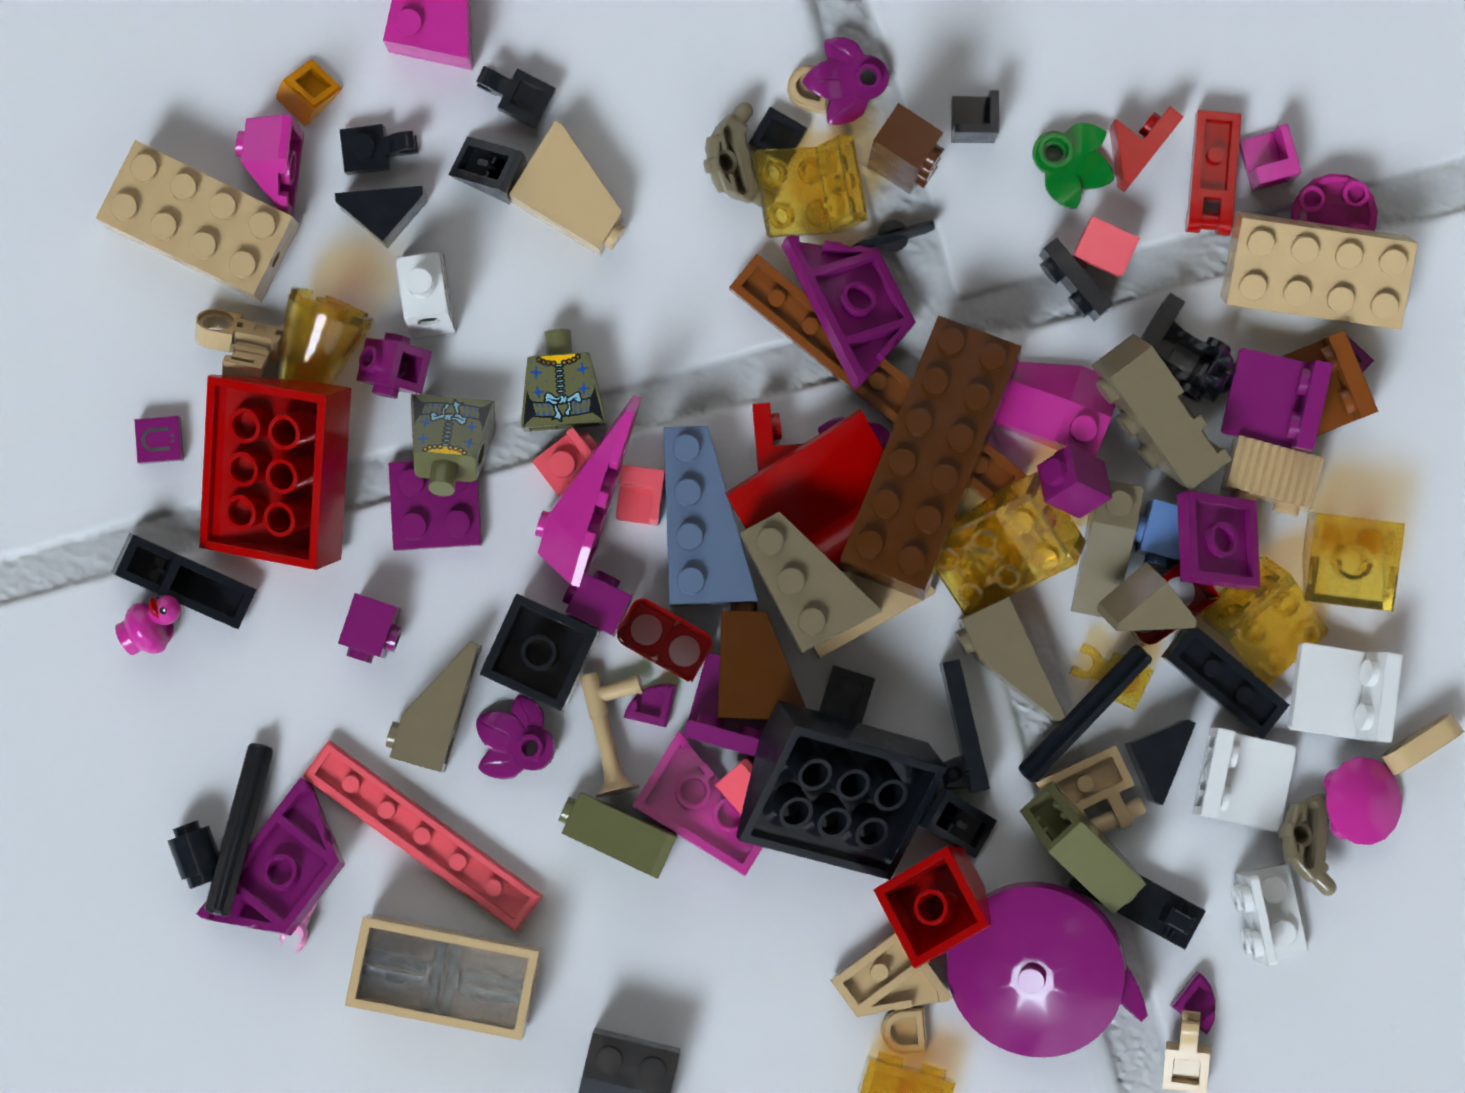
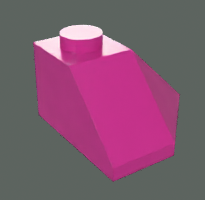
[235,114,304,217]

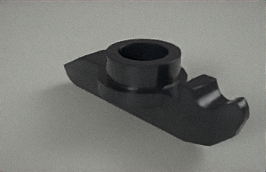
[851,220,935,252]

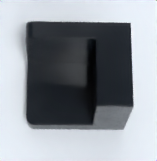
[951,90,999,143]

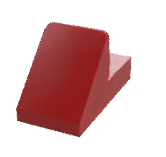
[1109,106,1184,192]
[752,402,804,472]

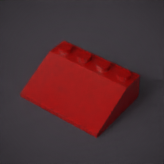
[199,374,352,570]

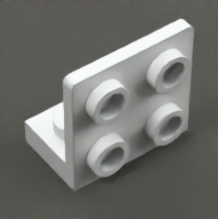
[1288,642,1403,743]
[1192,728,1297,832]
[1231,863,1308,966]

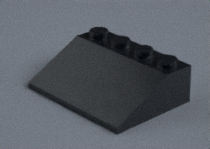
[736,700,947,880]

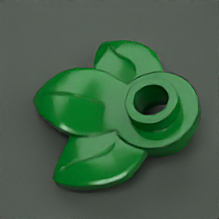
[1032,123,1114,209]

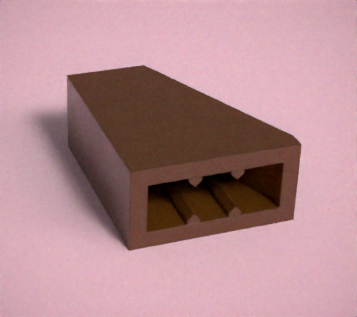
[718,603,806,720]

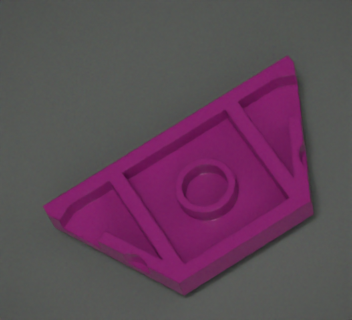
[781,235,916,389]
[196,777,345,936]

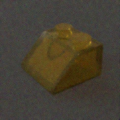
[1302,511,1405,612]

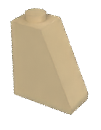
[509,120,625,256]

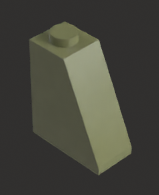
[1020,781,1147,915]
[558,792,678,879]

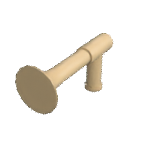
[580,672,643,798]

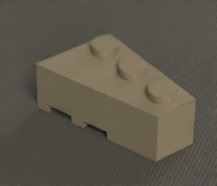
[1091,333,1232,491]
[740,512,882,654]

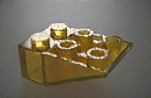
[936,471,1086,616]

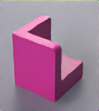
[1239,123,1302,192]

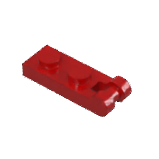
[1185,110,1242,236]

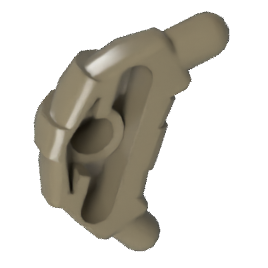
[703,102,774,208]
[1277,793,1337,896]

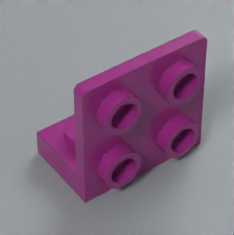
[1220,348,1333,453]
[683,653,768,757]

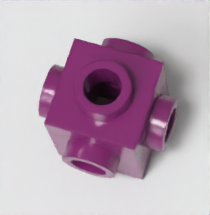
[356,333,432,399]

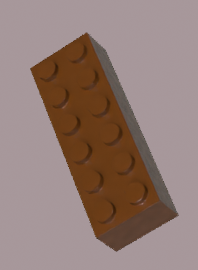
[840,315,1022,601]

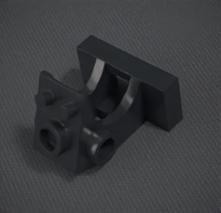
[1140,293,1236,402]

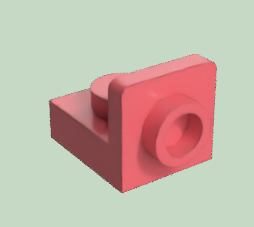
[532,427,597,496]

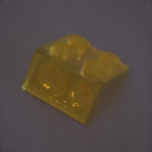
[753,134,868,238]
[1199,555,1329,686]

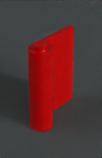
[725,409,884,572]

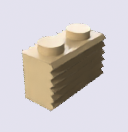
[1220,435,1325,517]

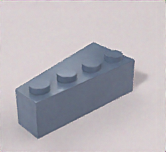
[663,426,758,607]

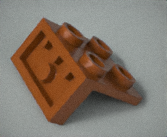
[1281,329,1379,436]

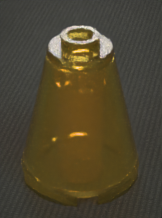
[277,286,374,385]

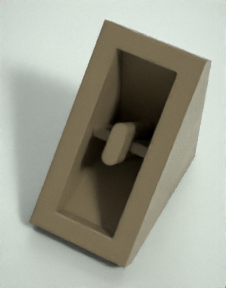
[1097,562,1197,631]

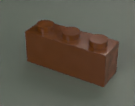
[867,103,944,194]

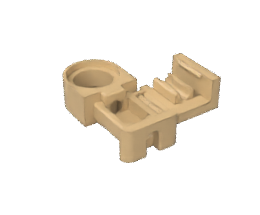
[195,309,286,378]

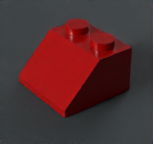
[873,846,992,969]

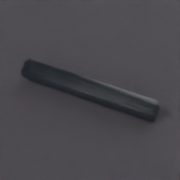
[1018,645,1152,783]
[205,743,273,917]

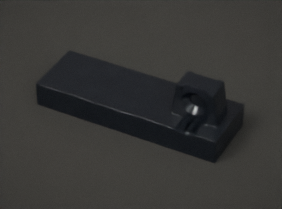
[1161,626,1290,739]
[939,659,990,793]
[1067,874,1206,950]

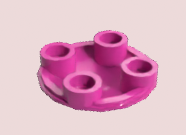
[1291,173,1378,231]
[1324,757,1402,845]

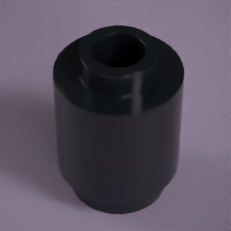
[167,820,219,889]

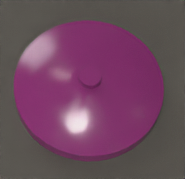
[947,881,1127,1058]

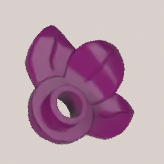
[802,37,889,125]
[476,695,556,780]

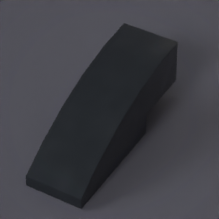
[111,532,257,629]

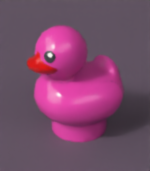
[115,595,181,655]

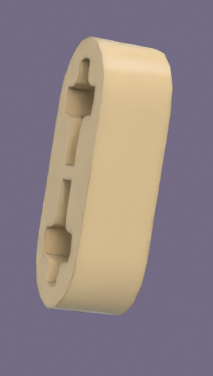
[1381,712,1464,775]

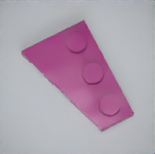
[632,731,763,877]

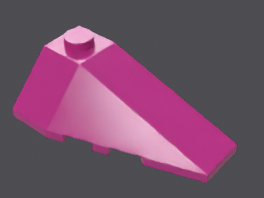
[994,362,1115,457]
[535,395,642,587]

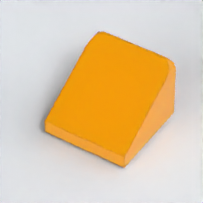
[276,59,342,126]

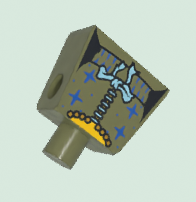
[521,329,607,432]
[411,394,496,497]

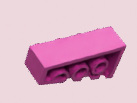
[383,0,473,70]

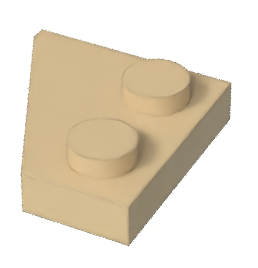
[830,932,953,1017]

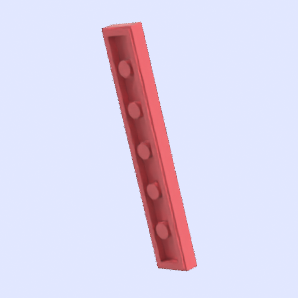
[302,741,543,932]

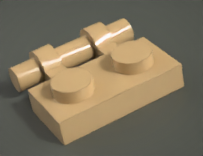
[1035,745,1147,834]

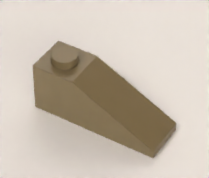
[1071,480,1145,618]
[955,597,1066,721]
[386,642,482,772]

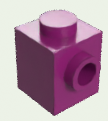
[1037,445,1113,519]
[562,570,633,637]
[338,593,402,663]

